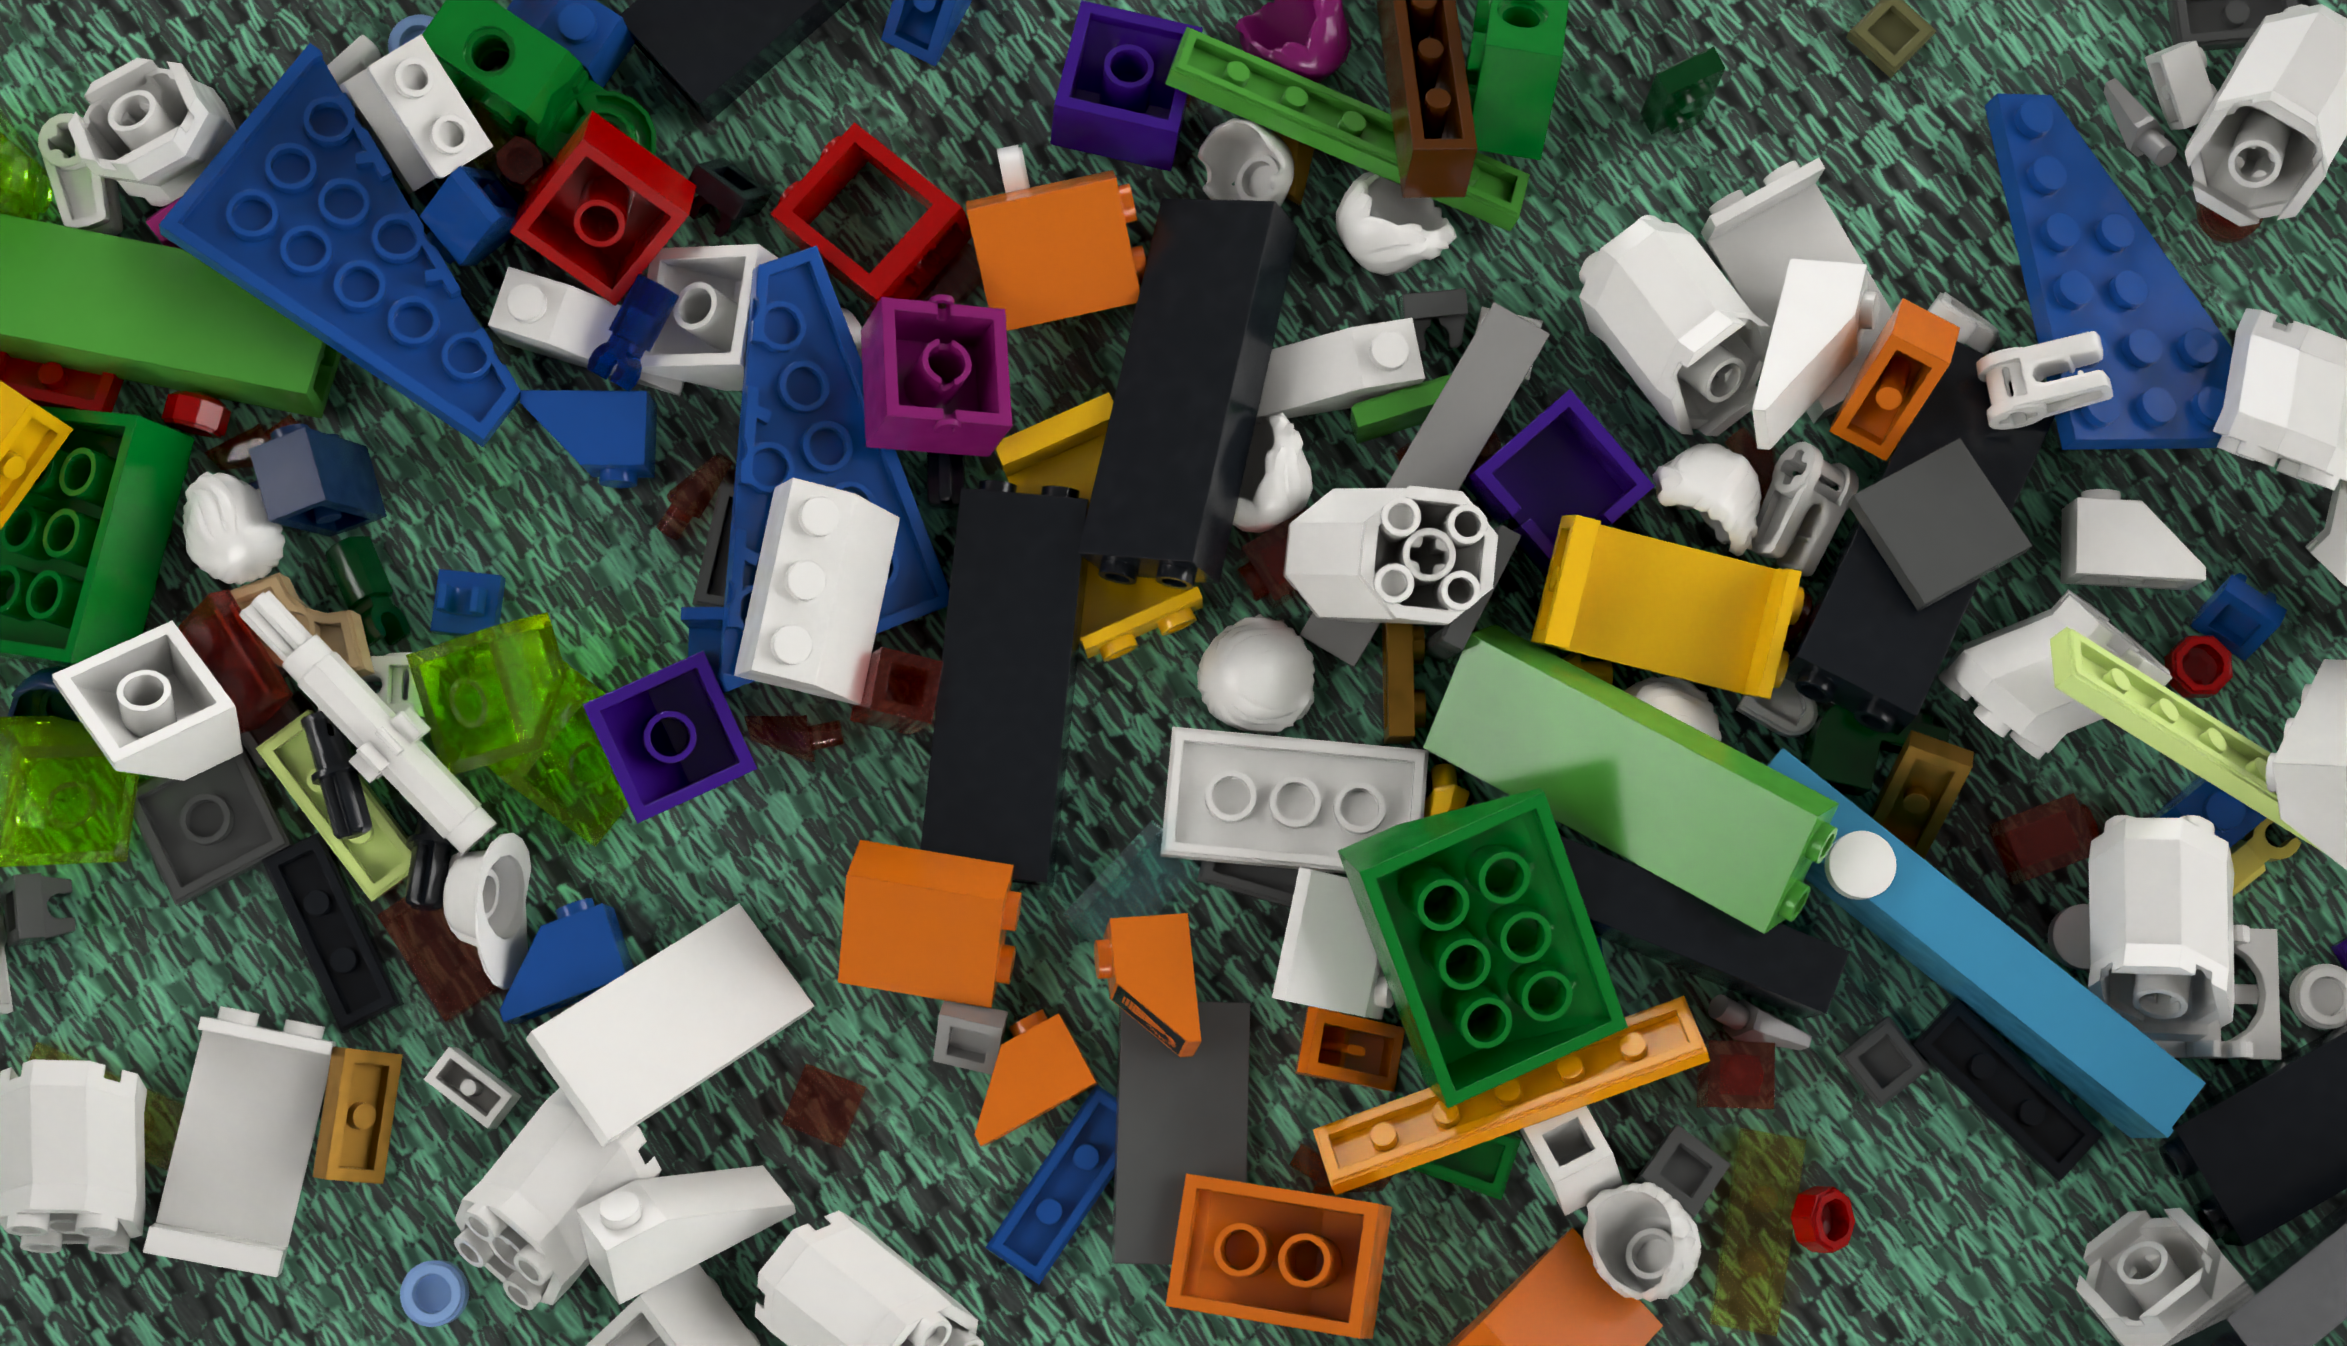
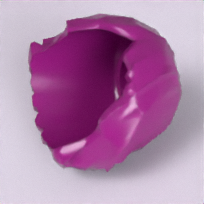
[1235,0,1352,83]

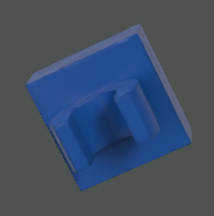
[430,569,506,640]
[2190,573,2287,662]

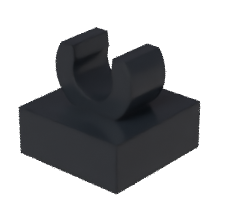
[688,158,772,238]

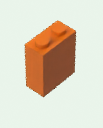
[966,170,1147,331]
[838,840,1022,1008]

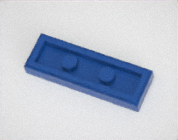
[985,1084,1117,1285]

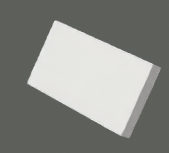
[1160,727,1429,874]
[526,903,814,1147]

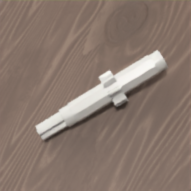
[239,591,497,855]

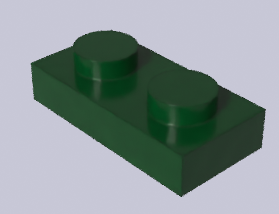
[1640,46,1726,135]

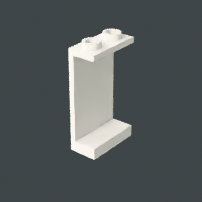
[1701,158,1893,424]
[143,1006,337,1277]

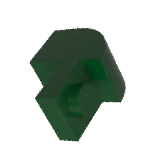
[1801,704,1951,796]

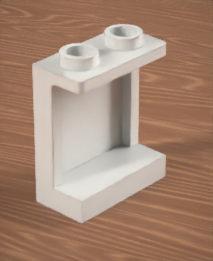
[339,34,494,194]

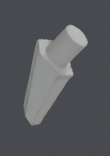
[2103,78,2177,167]
[1708,994,1812,1050]

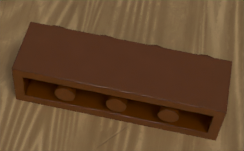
[1376,0,1477,198]

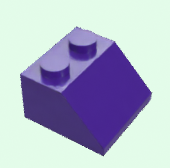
[1050,0,1203,172]
[582,651,757,824]

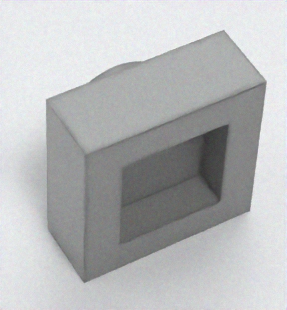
[933,1000,1008,1075]

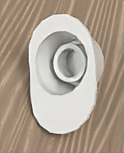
[443,833,531,990]

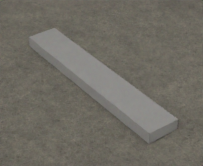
[1300,302,1550,667]

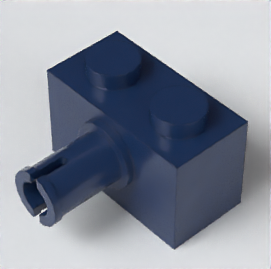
[248,424,387,537]

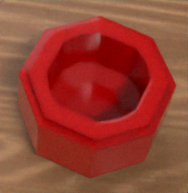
[161,391,231,438]
[2164,636,2233,698]
[1791,1186,1855,1253]

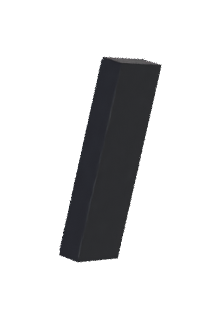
[262,832,404,1033]
[1911,998,2103,1182]

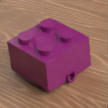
[861,294,1012,457]

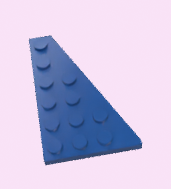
[159,43,521,447]
[1985,93,2233,450]
[718,246,950,693]

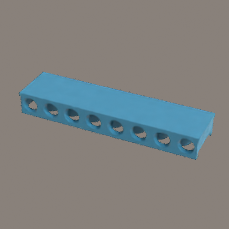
[1762,748,2206,1138]

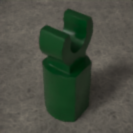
[325,536,410,647]

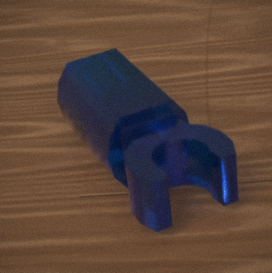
[587,274,679,391]

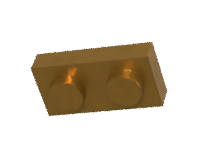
[1382,623,1426,744]
[1869,730,1974,859]
[312,1046,403,1184]

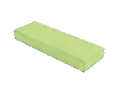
[255,710,412,902]

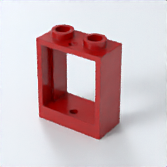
[770,122,972,309]

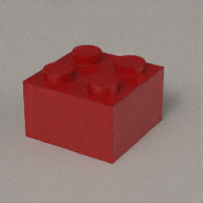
[510,110,696,306]

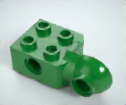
[422,0,656,158]
[1465,0,1569,160]

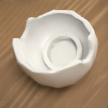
[1198,118,1294,207]

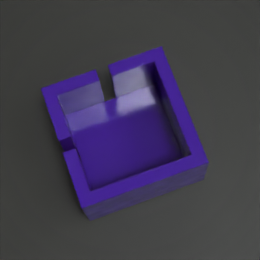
[1463,389,1655,577]

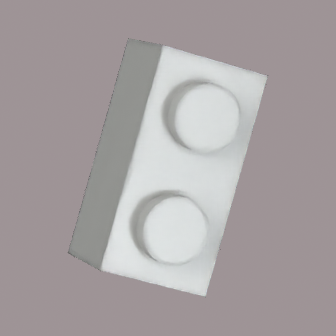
[2145,41,2218,130]
[424,1047,521,1129]

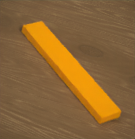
[1313,996,1710,1196]

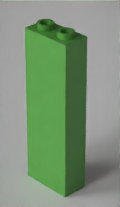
[0,214,342,419]
[1423,624,1839,934]

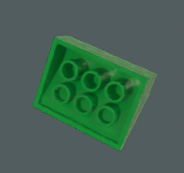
[0,406,195,668]
[1338,788,1628,1108]

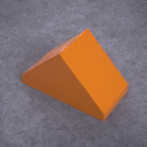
[1295,1006,1405,1092]

